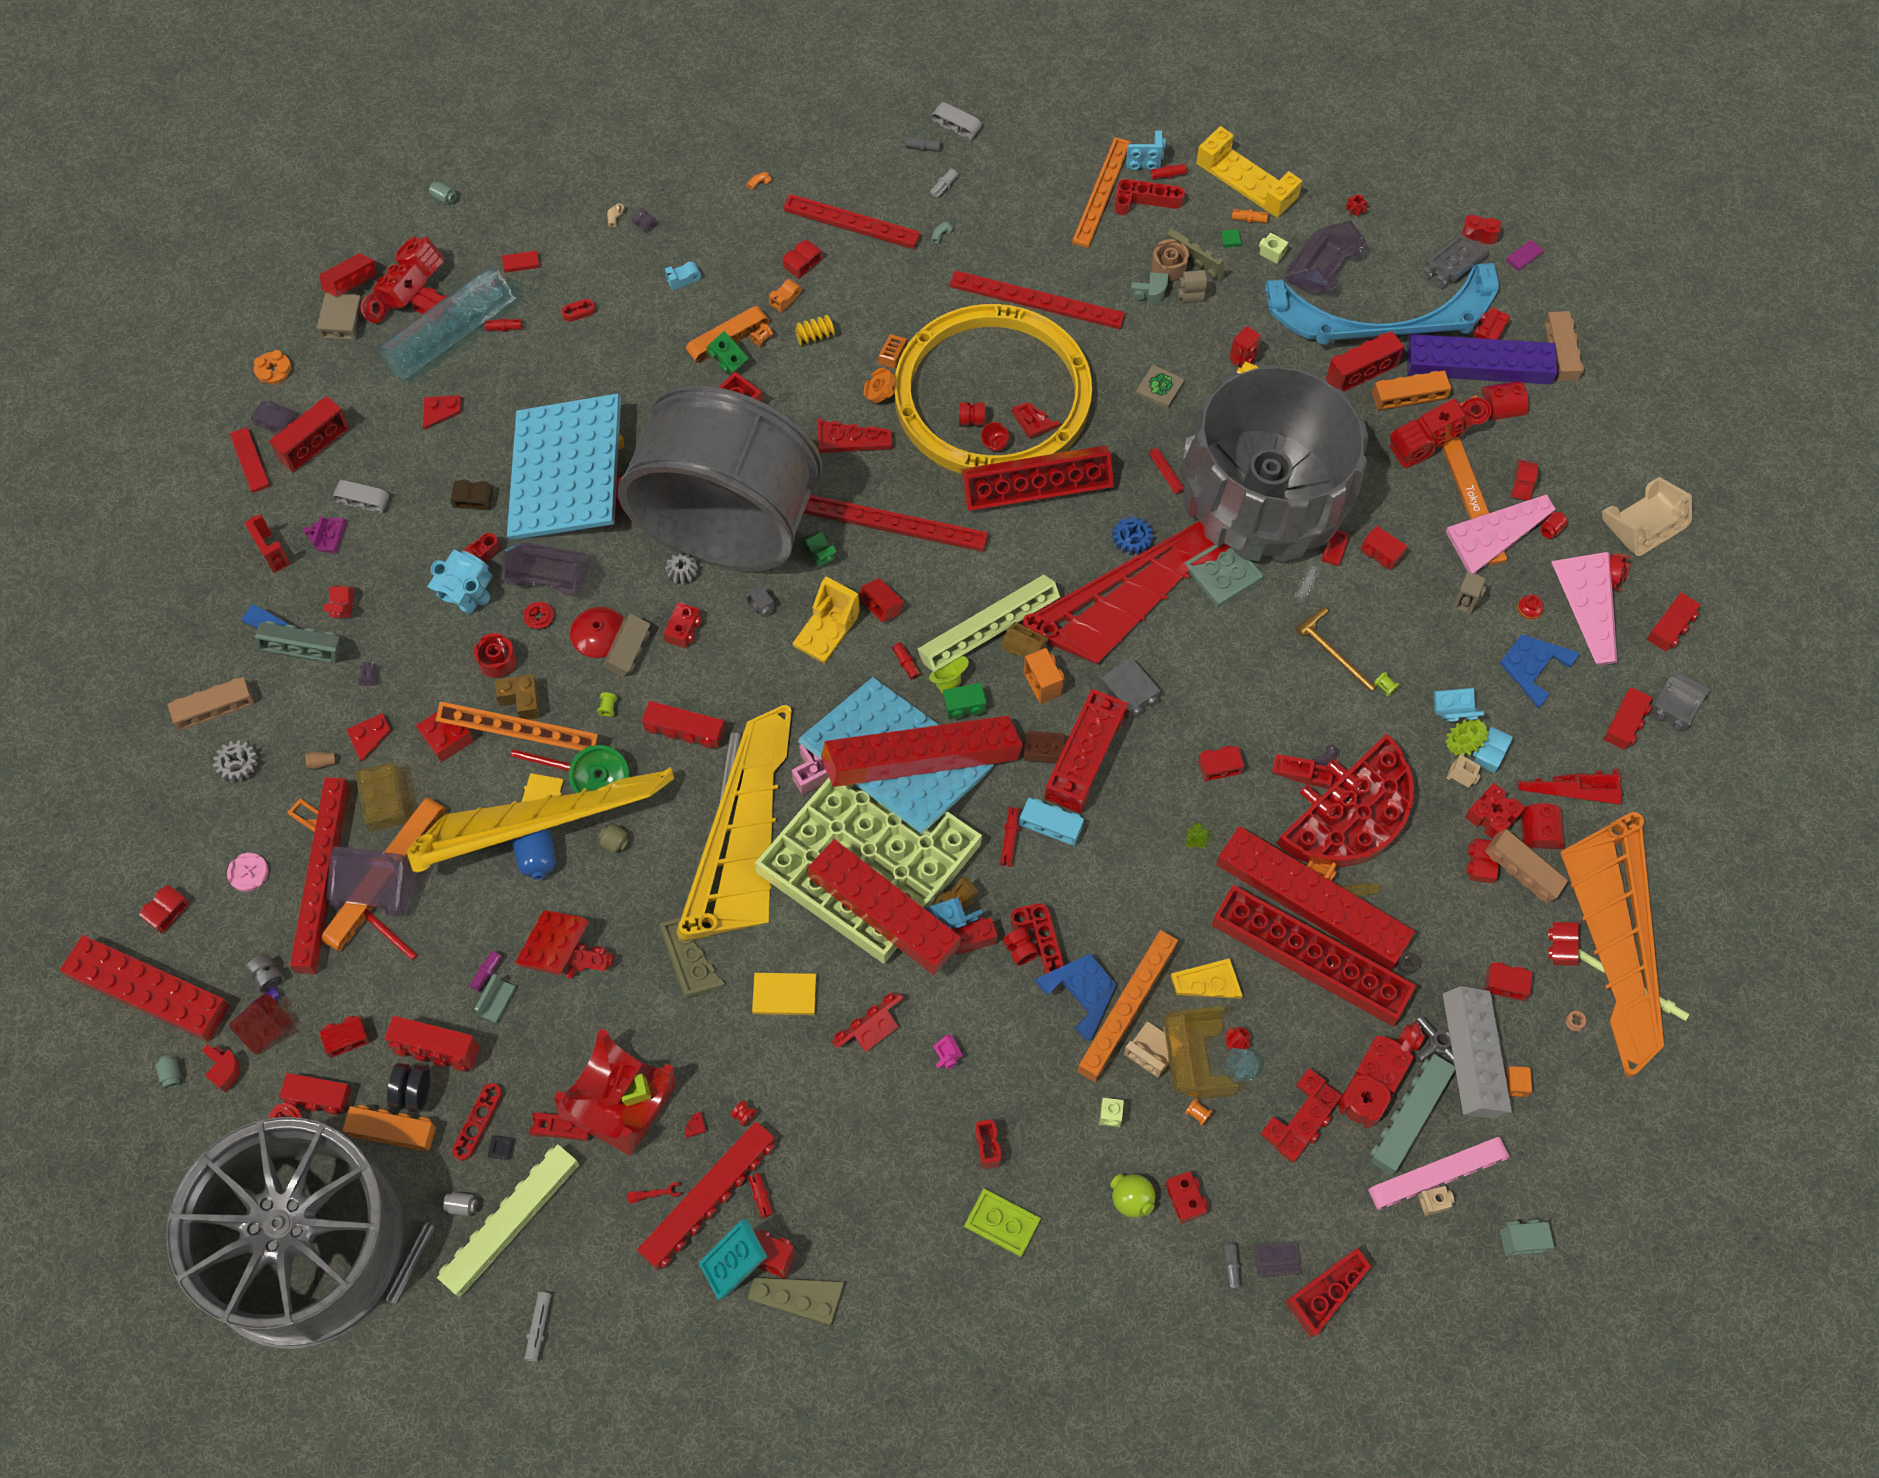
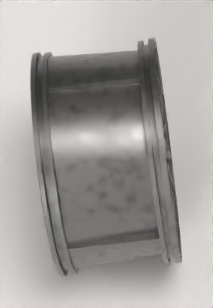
[618,385,822,572]
[166,1117,405,1349]

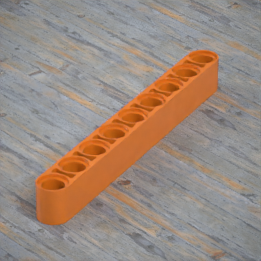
[321,797,446,951]

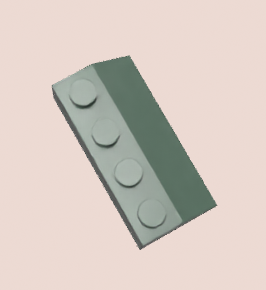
[255,621,339,663]

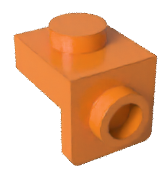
[1307,861,1336,881]

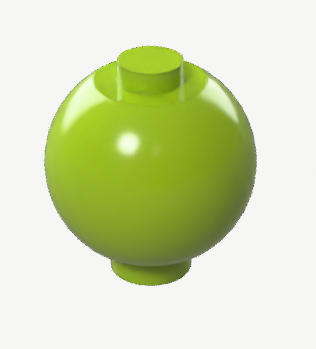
[1110,1174,1155,1218]

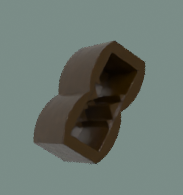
[450,479,493,510]

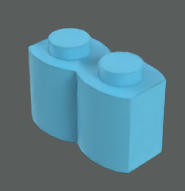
[1472,726,1513,773]

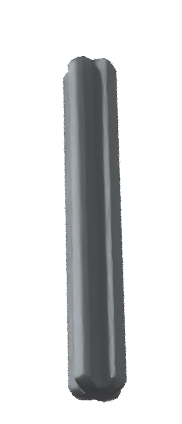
[384,1222,435,1305]

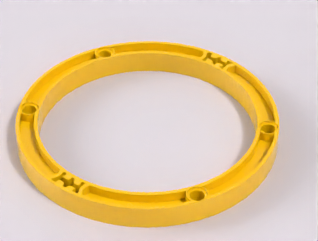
[894,304,1092,474]

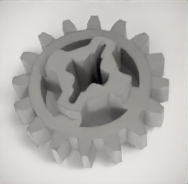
[213,740,258,783]

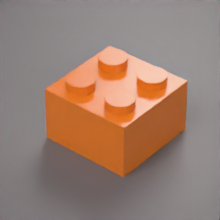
[1024,648,1064,704]

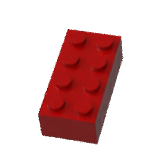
[1325,331,1404,392]
[269,396,349,473]
[384,1015,480,1072]

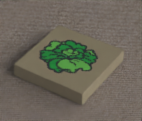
[1136,365,1185,409]

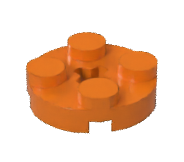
[254,350,292,385]
[863,367,896,404]

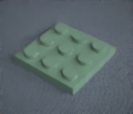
[1184,543,1264,607]

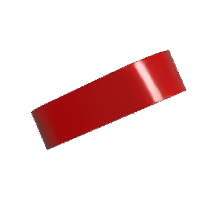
[561,299,595,322]

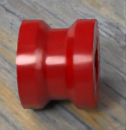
[730,1100,757,1127]

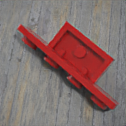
[831,992,903,1052]

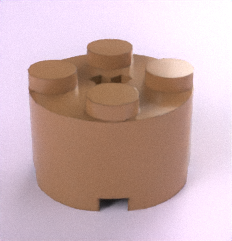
[1152,239,1189,281]

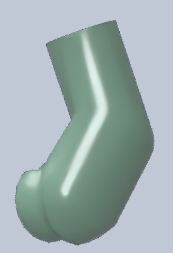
[931,221,953,243]

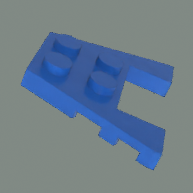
[1500,634,1580,708]
[1034,954,1117,1041]

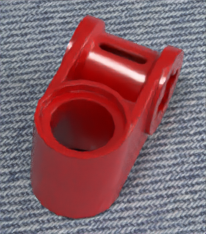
[464,532,501,563]

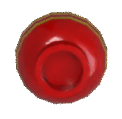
[1517,595,1544,620]

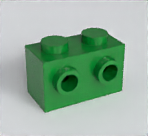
[705,331,748,374]
[943,683,986,719]

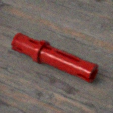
[1000,807,1021,867]

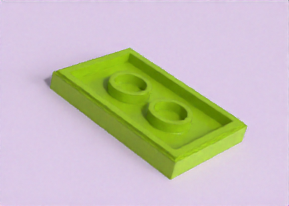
[964,1189,1041,1257]

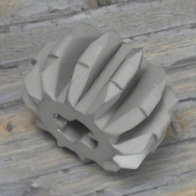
[665,552,698,585]

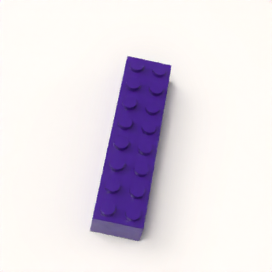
[1407,334,1557,385]

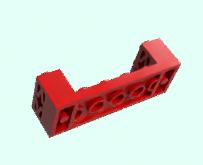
[1044,689,1128,814]

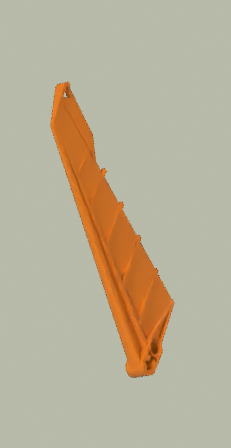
[1560,812,1664,1077]

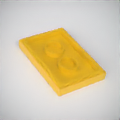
[752,973,816,1015]

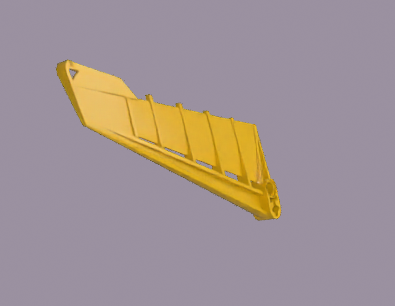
[676,705,791,941]
[406,767,674,872]

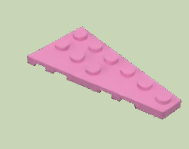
[1446,495,1555,574]
[1551,552,1617,665]

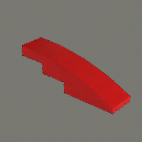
[1272,754,1338,789]

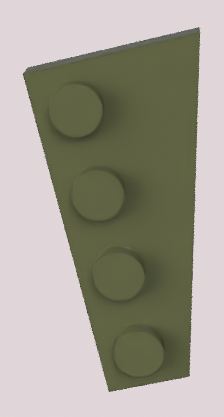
[659,918,724,998]

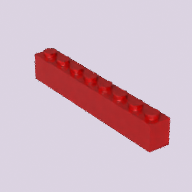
[637,1121,775,1271]

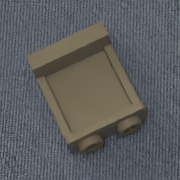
[317,293,362,340]

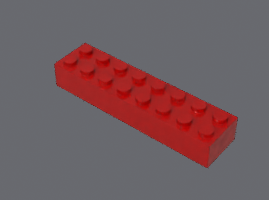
[960,445,1114,511]
[808,839,961,976]
[59,935,230,1042]

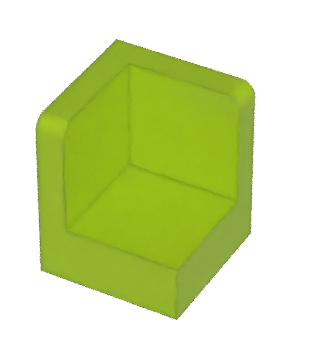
[622,1074,652,1106]

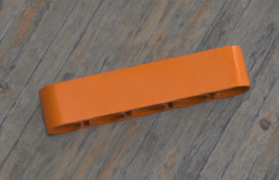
[686,306,769,364]

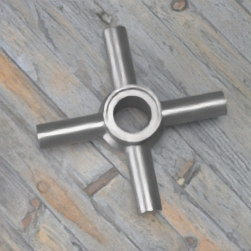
[1415,1016,1455,1065]

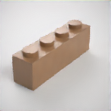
[1545,311,1584,381]
[167,677,254,731]
[1485,829,1568,903]

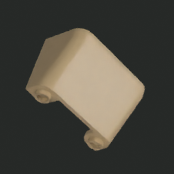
[1602,477,1692,556]

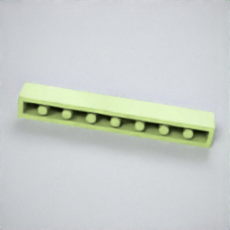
[917,575,1060,672]
[437,1145,579,1298]

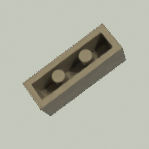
[602,613,650,677]

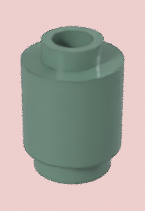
[429,182,456,205]
[155,1056,181,1089]

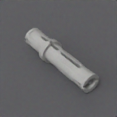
[524,1292,551,1362]

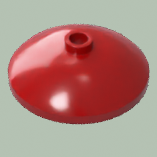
[570,607,624,658]

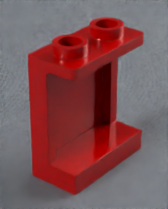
[244,514,291,573]

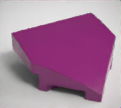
[302,516,347,554]

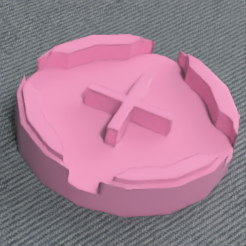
[227,853,269,892]

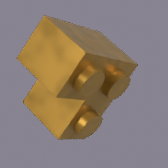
[495,674,540,720]

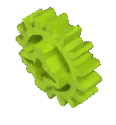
[1445,719,1489,756]

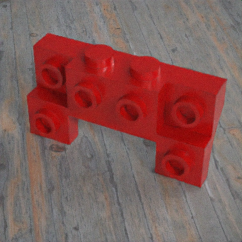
[1260,1068,1342,1163]

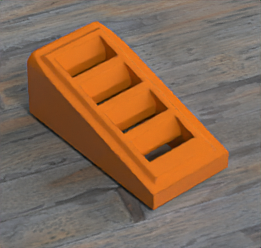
[878,334,907,368]

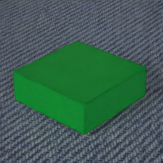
[1221,229,1241,248]

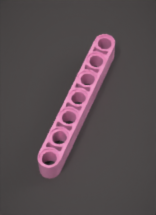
[1368,1137,1510,1210]

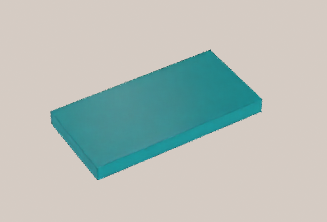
[698,1218,767,1301]

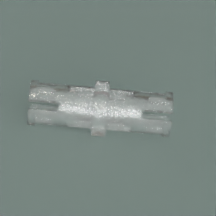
[1293,566,1320,604]

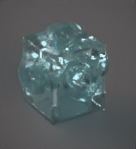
[1224,1048,1261,1081]

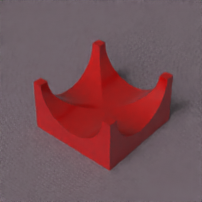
[554,1028,676,1156]

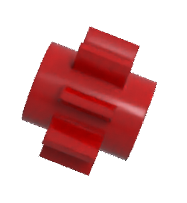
[1345,194,1368,217]
[1225,1026,1251,1052]

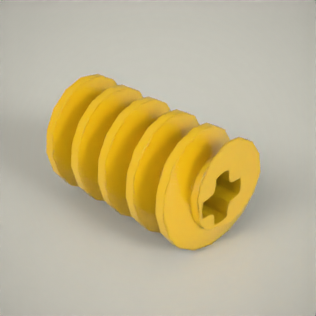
[795,315,835,346]

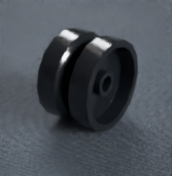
[387,1063,431,1113]

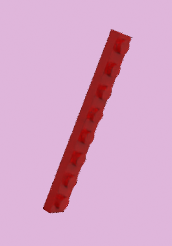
[784,194,920,249]

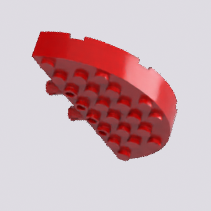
[1276,734,1413,868]

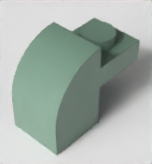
[1130,272,1168,305]

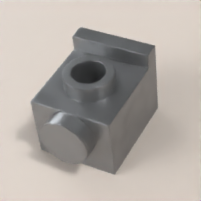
[745,585,774,617]

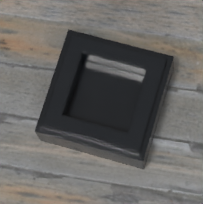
[488,1135,514,1160]

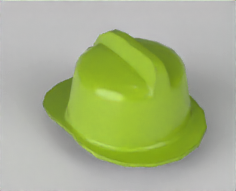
[929,656,969,694]

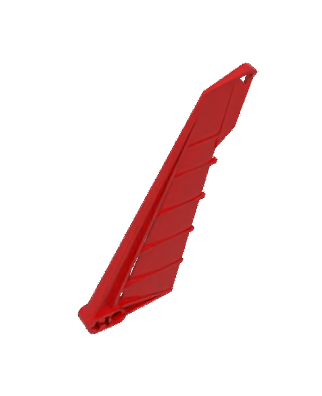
[1023,521,1230,664]

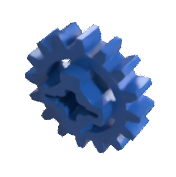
[1112,516,1153,555]

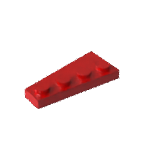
[817,418,892,453]

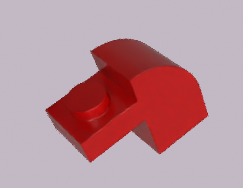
[1511,459,1538,500]
[324,585,354,618]
[201,1044,240,1093]

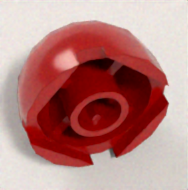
[1610,553,1631,592]

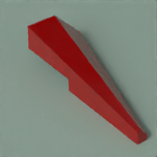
[1518,769,1621,804]

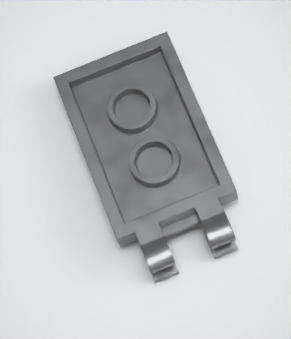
[1422,234,1489,288]

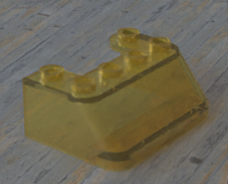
[1163,1006,1238,1099]

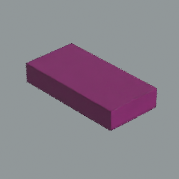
[1506,240,1544,271]

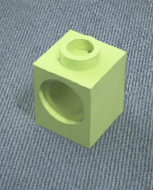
[1259,233,1288,264]
[1099,1098,1124,1127]

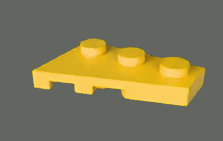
[1170,958,1243,999]

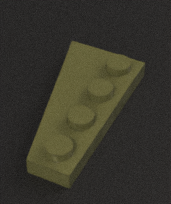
[1167,228,1224,281]
[747,1278,844,1326]

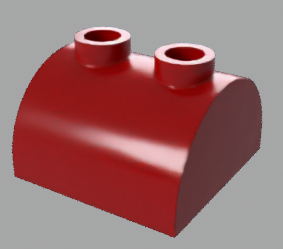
[1481,381,1528,421]
[1521,803,1564,850]

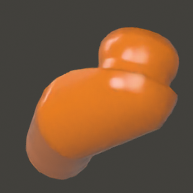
[746,172,772,190]

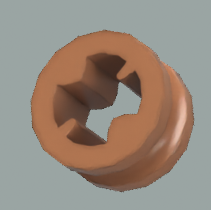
[1566,1011,1586,1031]

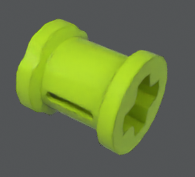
[1374,672,1400,697]
[597,692,617,717]

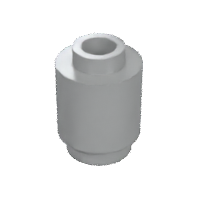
[443,1192,477,1216]

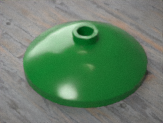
[569,745,629,793]

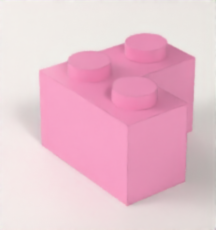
[792,745,829,795]

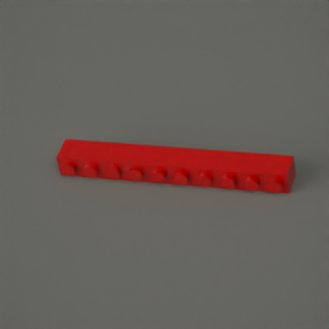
[290,777,350,974]

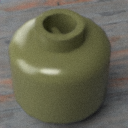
[597,824,629,853]

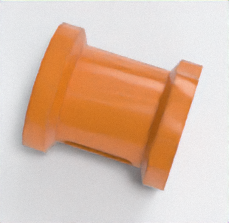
[749,323,773,347]
[1185,1098,1213,1126]

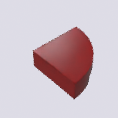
[685,1111,706,1139]

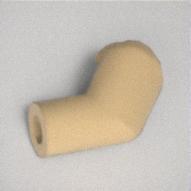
[607,203,624,227]

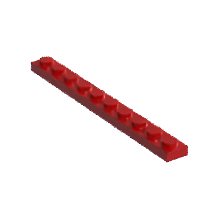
[950,270,1125,329]
[803,495,988,552]

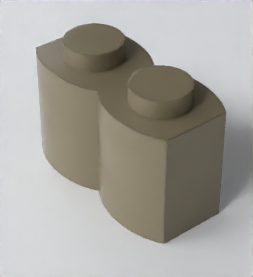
[1177,270,1207,304]

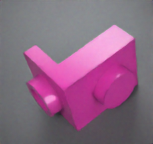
[933,1034,963,1069]

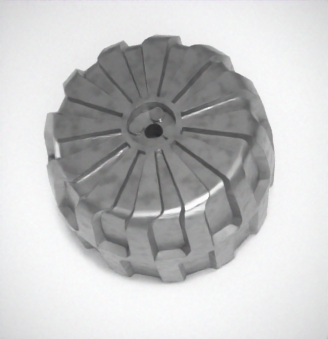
[1180,364,1368,561]

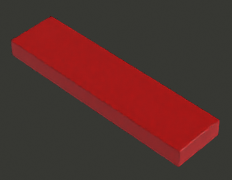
[229,427,270,493]

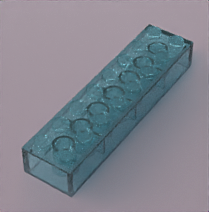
[376,267,516,381]

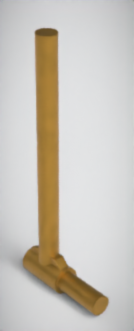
[1295,607,1376,692]

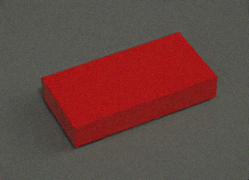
[502,251,540,273]
[1321,530,1350,567]

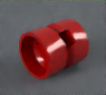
[959,402,985,426]
[1003,928,1039,966]

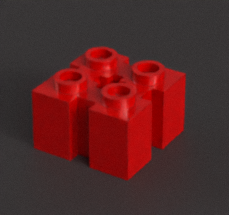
[1465,782,1525,840]

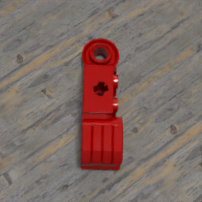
[360,236,444,323]
[1389,397,1492,468]
[1338,1020,1425,1129]

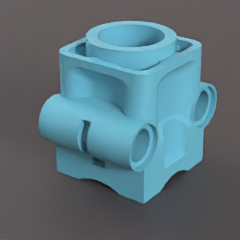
[427,549,493,615]

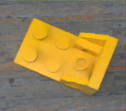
[792,576,860,664]

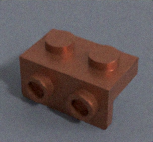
[1024,731,1065,763]

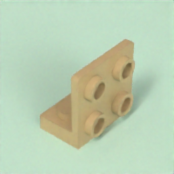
[1124,1022,1181,1078]

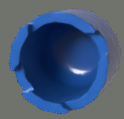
[512,829,555,880]

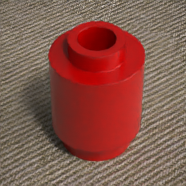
[1540,512,1568,539]

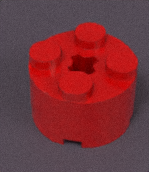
[474,633,517,678]

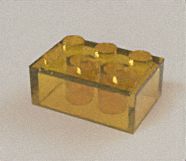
[355,762,408,833]

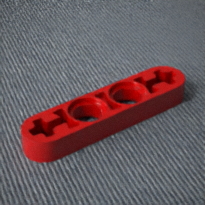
[452,1083,502,1161]

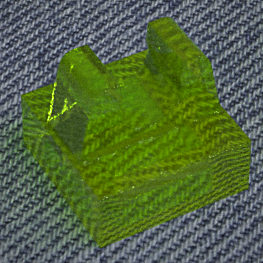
[1185,823,1208,848]

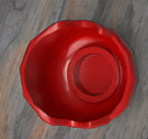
[981,422,1010,452]

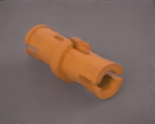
[1232,209,1268,224]

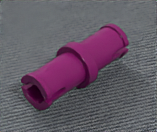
[468,951,502,992]

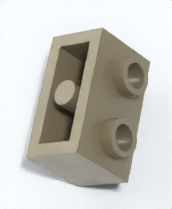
[1452,572,1486,614]

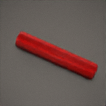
[1149,448,1184,494]

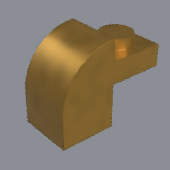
[933,876,978,911]

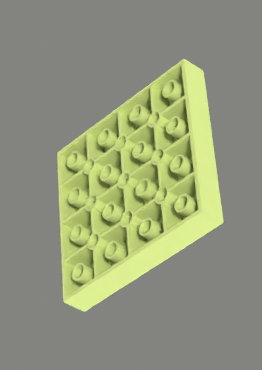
[755,778,982,964]

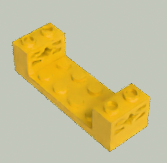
[1196,126,1302,218]

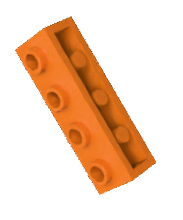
[1372,371,1451,410]
[342,1105,436,1152]

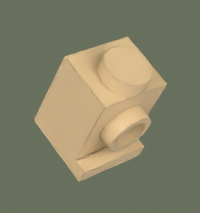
[1446,754,1481,788]
[1418,1186,1454,1216]

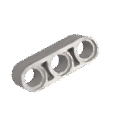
[931,102,982,140]
[332,480,390,513]

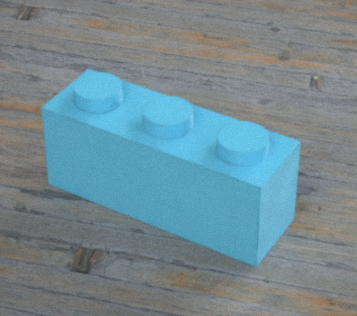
[1019,798,1084,846]

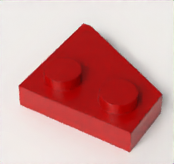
[1011,402,1060,439]

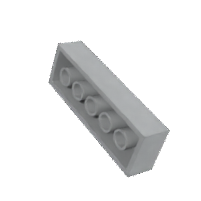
[1443,986,1512,1118]

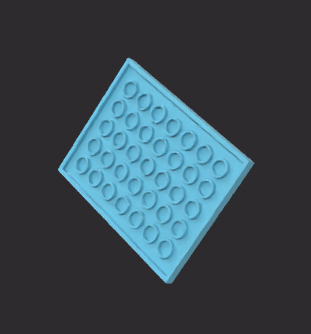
[507,394,621,540]
[798,677,994,834]

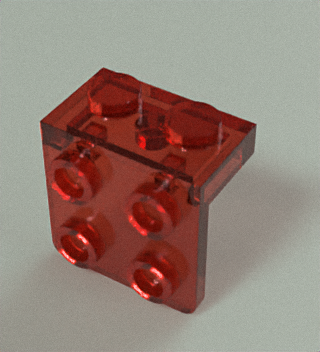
[229,992,294,1055]

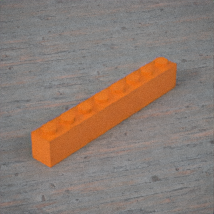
[436,702,598,751]
[1077,930,1178,1082]

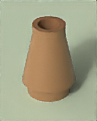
[305,751,335,770]

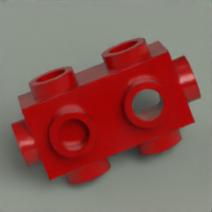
[565,942,614,979]

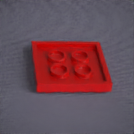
[515,910,589,975]

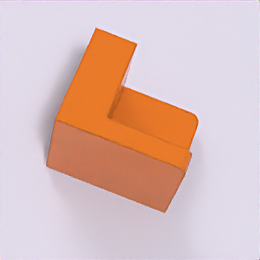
[1505,1066,1532,1097]

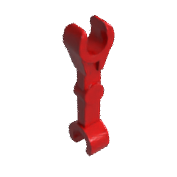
[627,1182,681,1204]

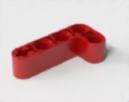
[1114,179,1185,215]
[1010,903,1064,974]

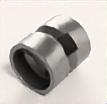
[245,954,284,993]

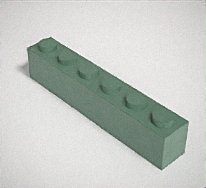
[1370,1054,1455,1176]

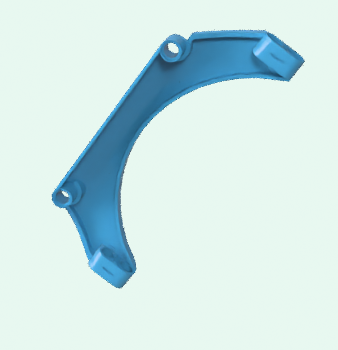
[1265,263,1499,345]

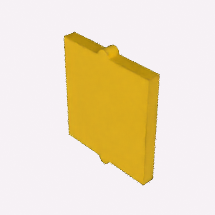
[522,773,564,802]

